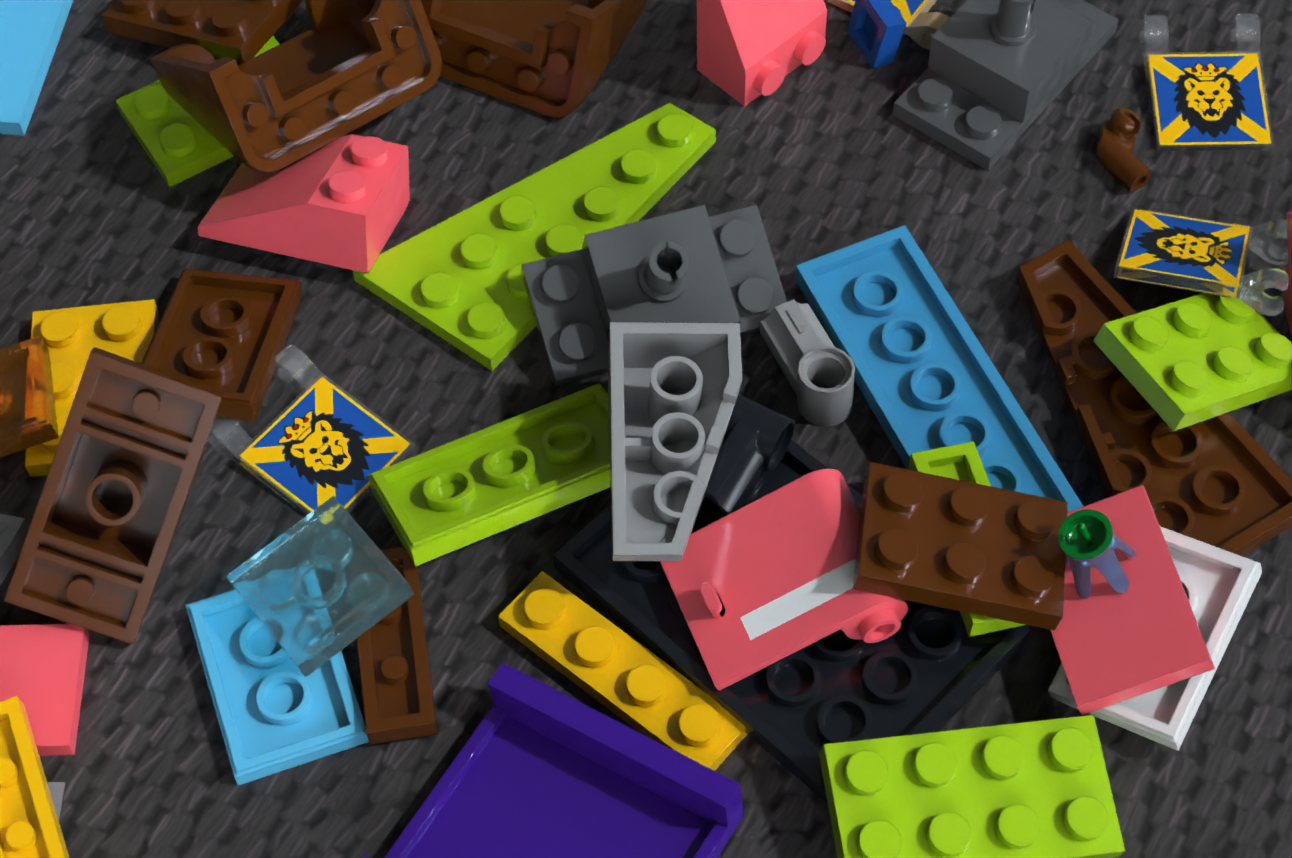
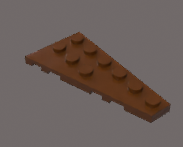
[1017,240,1292,557]

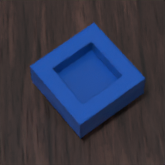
[846,0,906,69]

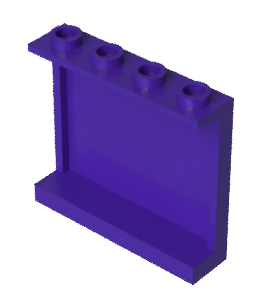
[362,662,744,858]

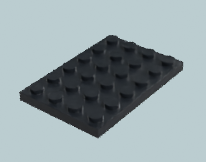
[553,440,1031,804]

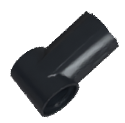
[697,394,795,523]

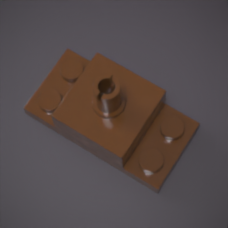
[4,347,224,645]

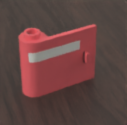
[660,469,908,691]

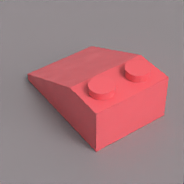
[697,0,827,107]
[198,134,410,274]

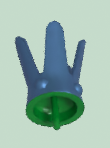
[1058,509,1136,599]

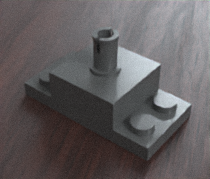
[893,0,1119,170]
[521,205,787,386]

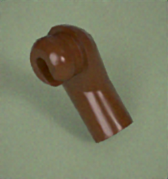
[1095,108,1152,193]

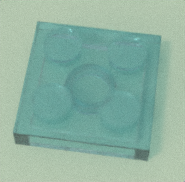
[226,496,414,678]

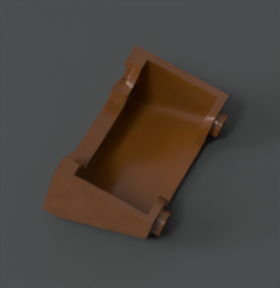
[150,0,442,172]
[421,0,646,118]

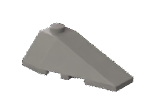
[608,322,742,561]

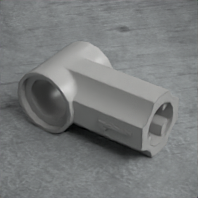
[760,299,855,427]

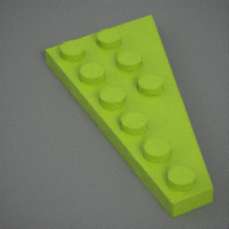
[352,103,716,371]

